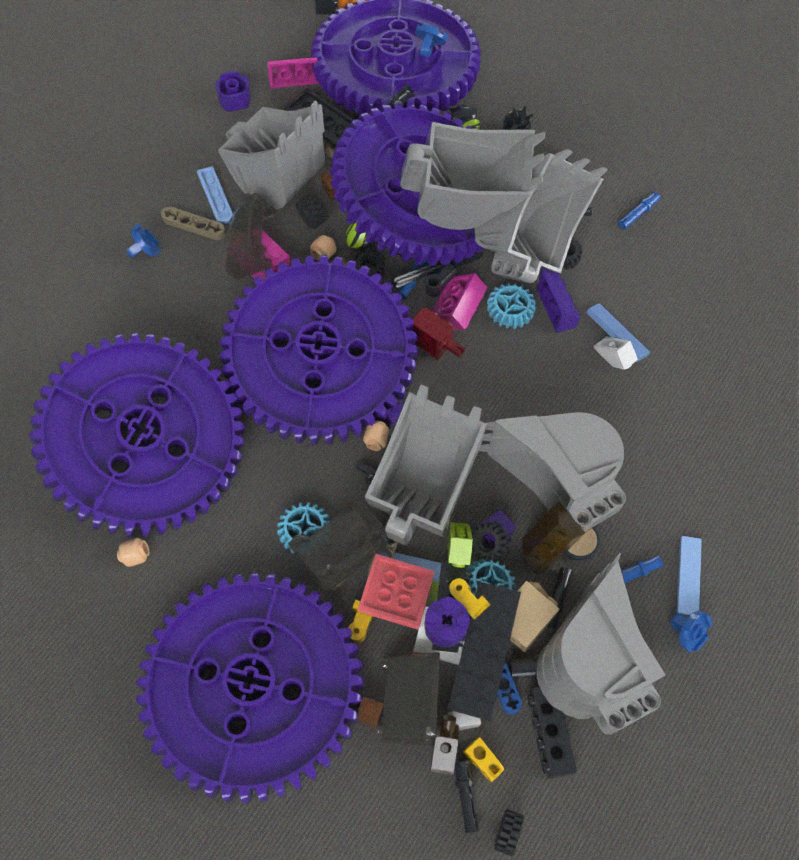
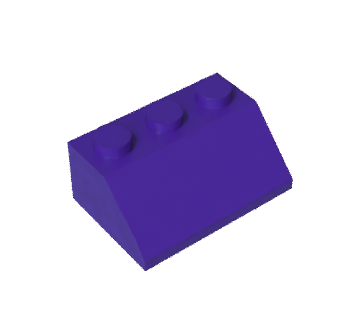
[536,269,580,333]

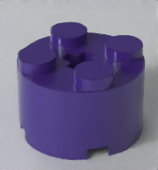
[215,71,251,112]
[424,597,470,647]

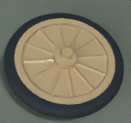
[565,520,600,560]

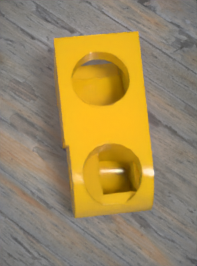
[449,578,490,619]
[348,600,373,644]
[462,737,504,783]

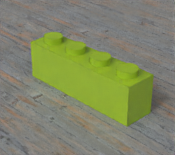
[447,522,473,568]

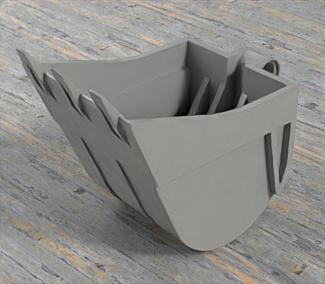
[218,101,325,209]
[400,122,545,230]
[475,149,608,283]
[365,384,487,546]
[479,412,626,531]
[536,553,665,735]

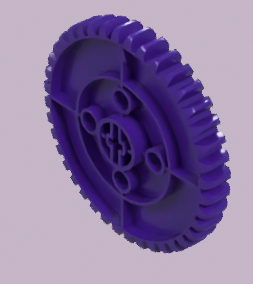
[311,0,481,115]
[330,103,484,266]
[220,255,418,445]
[29,333,245,537]
[136,573,364,804]

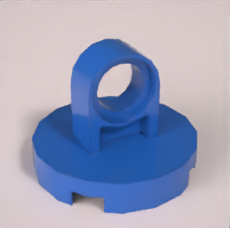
[415,24,448,58]
[126,224,162,259]
[669,611,712,652]

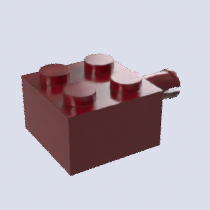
[412,307,465,360]

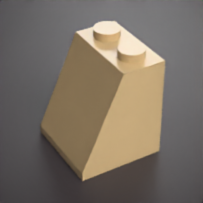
[510,581,559,653]

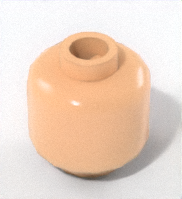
[310,235,337,261]
[363,421,390,451]
[117,538,150,567]

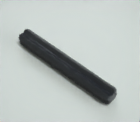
[391,260,443,288]

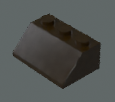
[522,501,585,575]

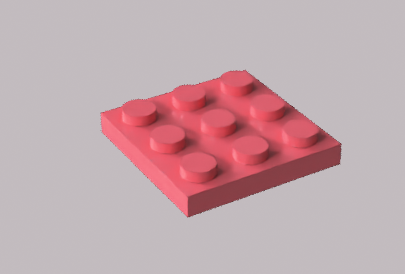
[358,554,435,630]

